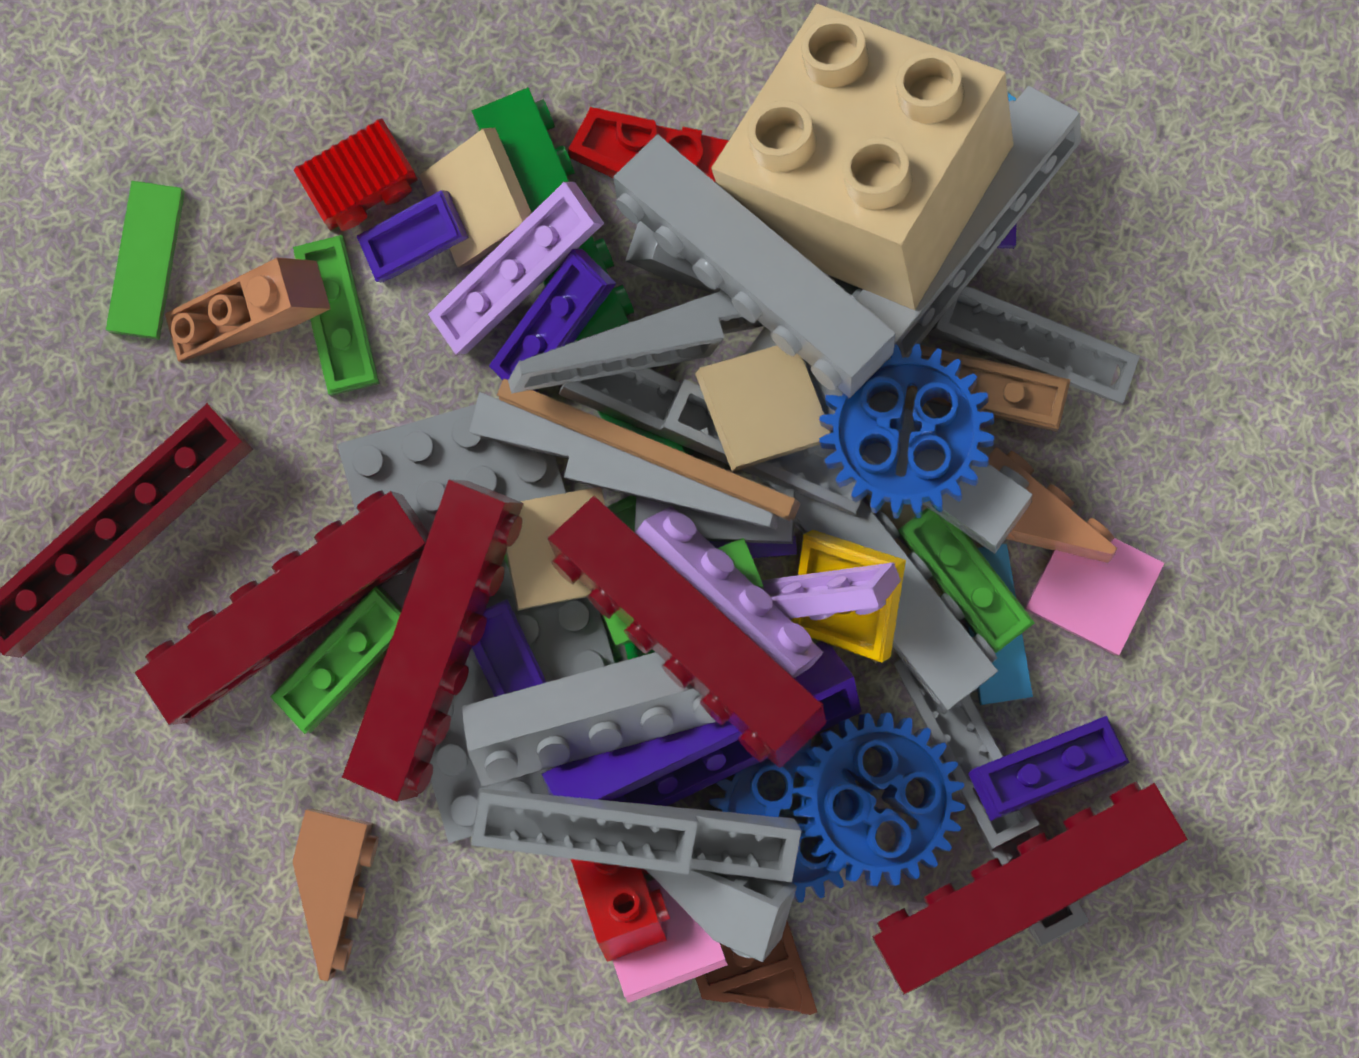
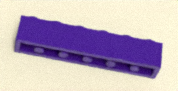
[542,641,862,806]

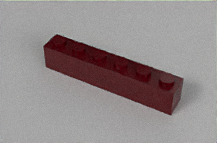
[0,403,253,658]
[342,479,524,802]
[135,490,429,725]
[547,496,826,768]
[872,781,1188,996]

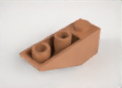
[165,258,331,362]
[988,447,1118,563]
[292,808,379,982]

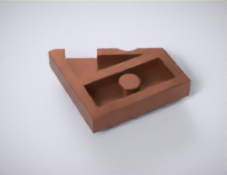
[695,921,818,1015]

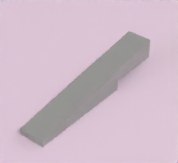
[835,278,1140,404]
[508,290,764,394]
[558,368,870,515]
[469,392,779,530]
[893,659,1089,947]
[471,788,801,882]

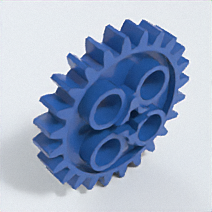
[819,344,994,518]
[792,713,966,886]
[708,738,878,903]

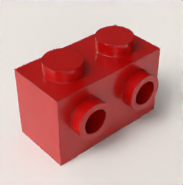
[571,859,670,962]

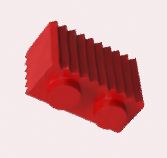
[294,118,418,231]

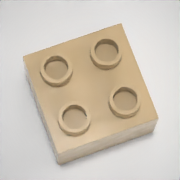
[711,3,1014,310]

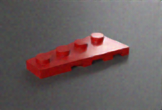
[568,107,729,183]

